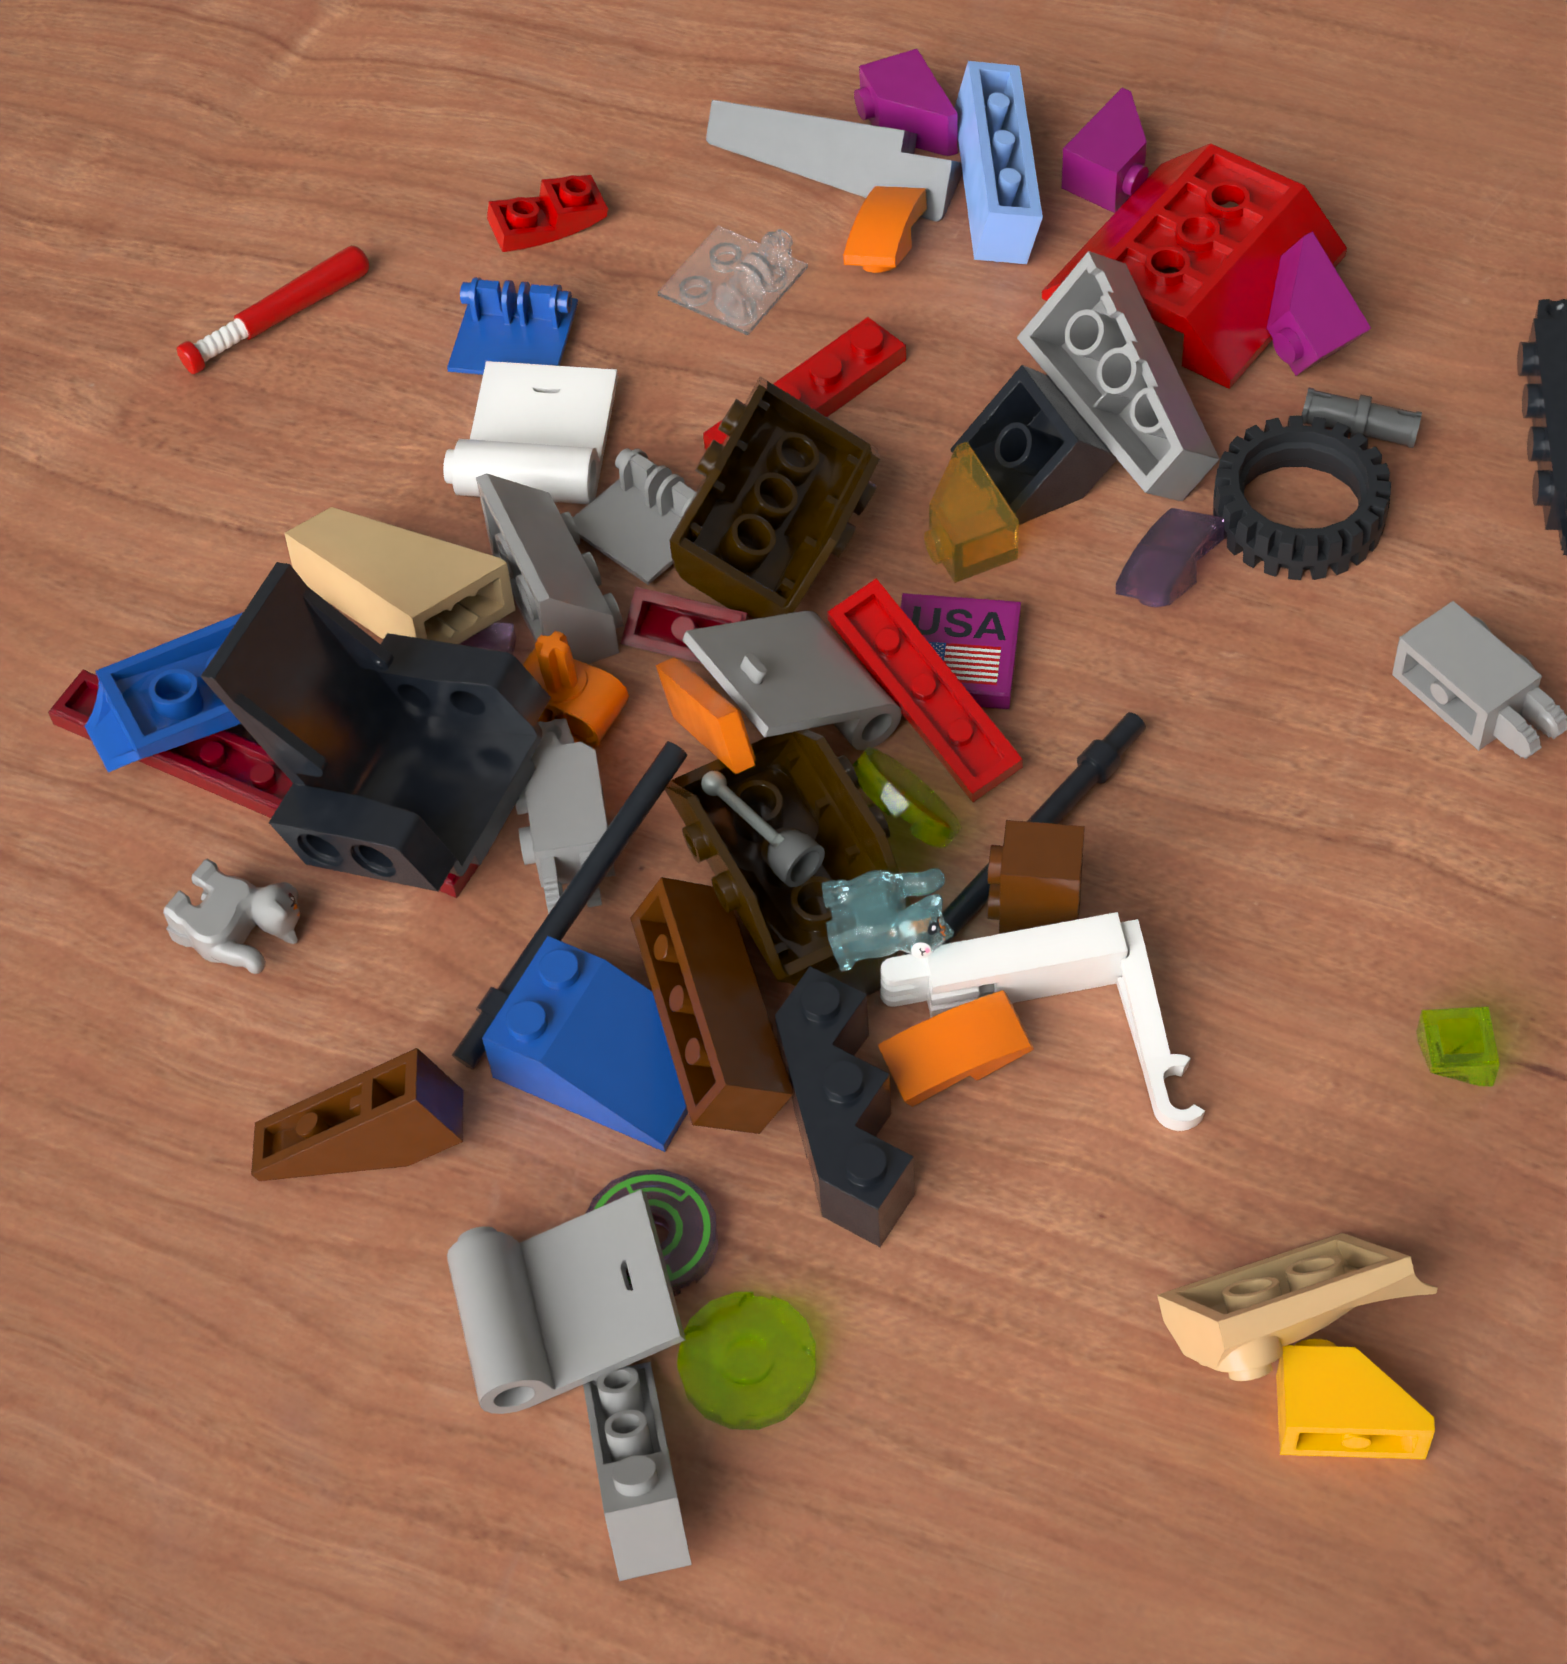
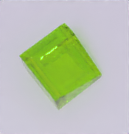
[1416,1007,1500,1087]

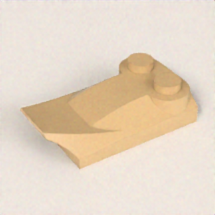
[1157,1233,1438,1381]

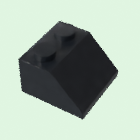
[950,365,1117,528]

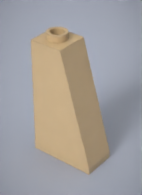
[284,507,515,644]

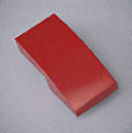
[487,175,608,252]

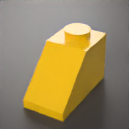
[1276,1339,1435,1459]

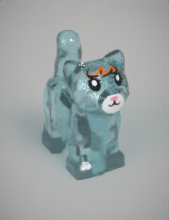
[822,868,954,972]

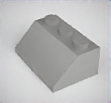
[476,473,623,664]

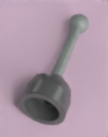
[701,771,825,887]

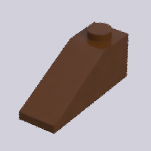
[251,1048,464,1181]

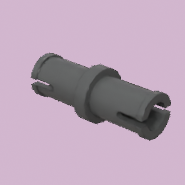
[1302,388,1422,448]

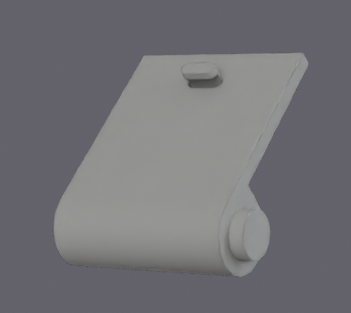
[683,611,902,750]
[447,1189,686,1414]

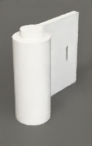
[443,361,618,504]

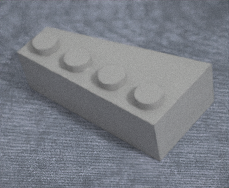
[1017,251,1219,501]

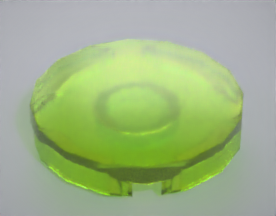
[852,747,962,848]
[677,1292,817,1430]

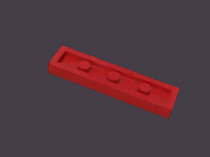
[703,317,906,450]
[827,578,1023,802]

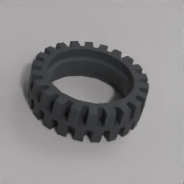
[1213,416,1391,580]

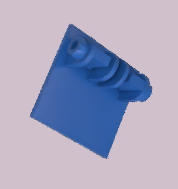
[447,277,578,375]

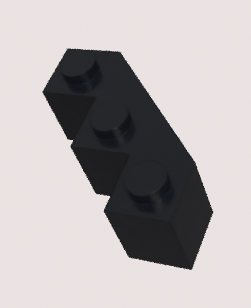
[775,966,915,1247]

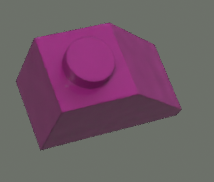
[854,48,958,156]
[1061,88,1149,213]
[1267,231,1371,376]

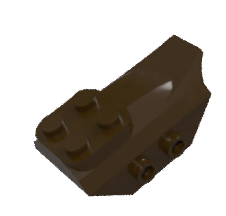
[669,376,880,619]
[665,729,916,996]

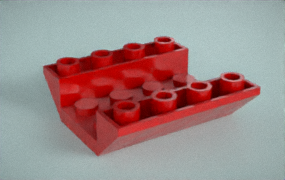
[1042,143,1347,389]

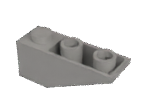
[583,1362,692,1581]

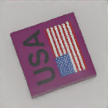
[900,593,1021,709]

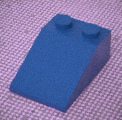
[482,936,688,1152]

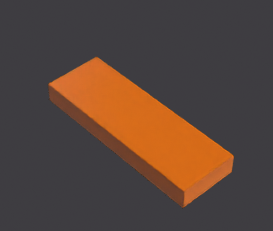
[656,657,756,774]

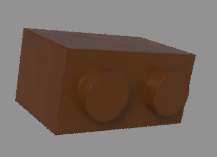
[987,820,1085,934]

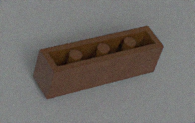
[630,877,794,1134]

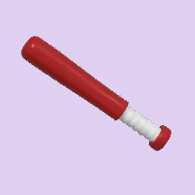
[177,245,369,374]

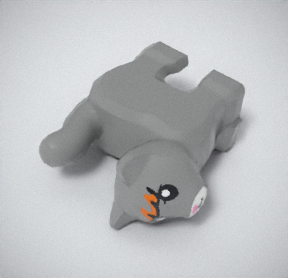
[163,859,301,974]

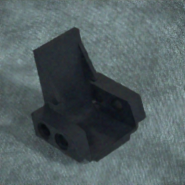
[201,562,551,892]

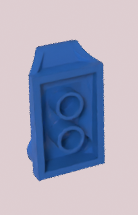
[85,612,243,773]

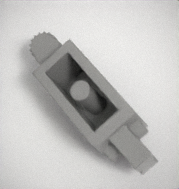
[516,718,616,914]

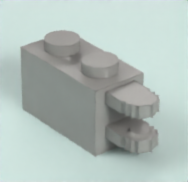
[1392,601,1567,759]

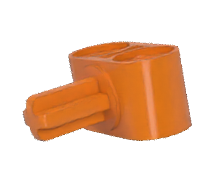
[522,631,629,748]

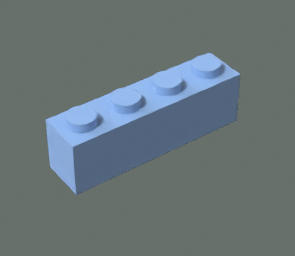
[954,61,1043,264]

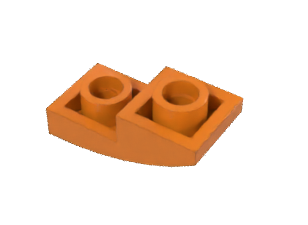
[843,186,927,273]
[878,990,1034,1107]

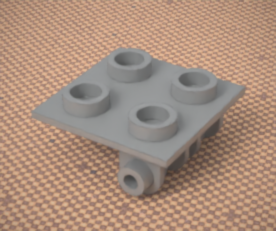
[573,448,696,585]

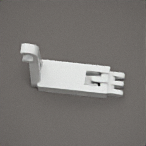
[880,912,1205,1131]

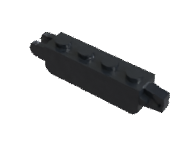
[1517,299,1567,556]

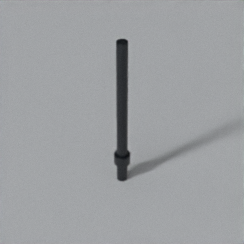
[903,712,1146,955]
[452,741,688,1070]

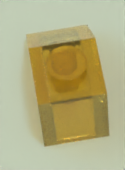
[924,442,1019,583]

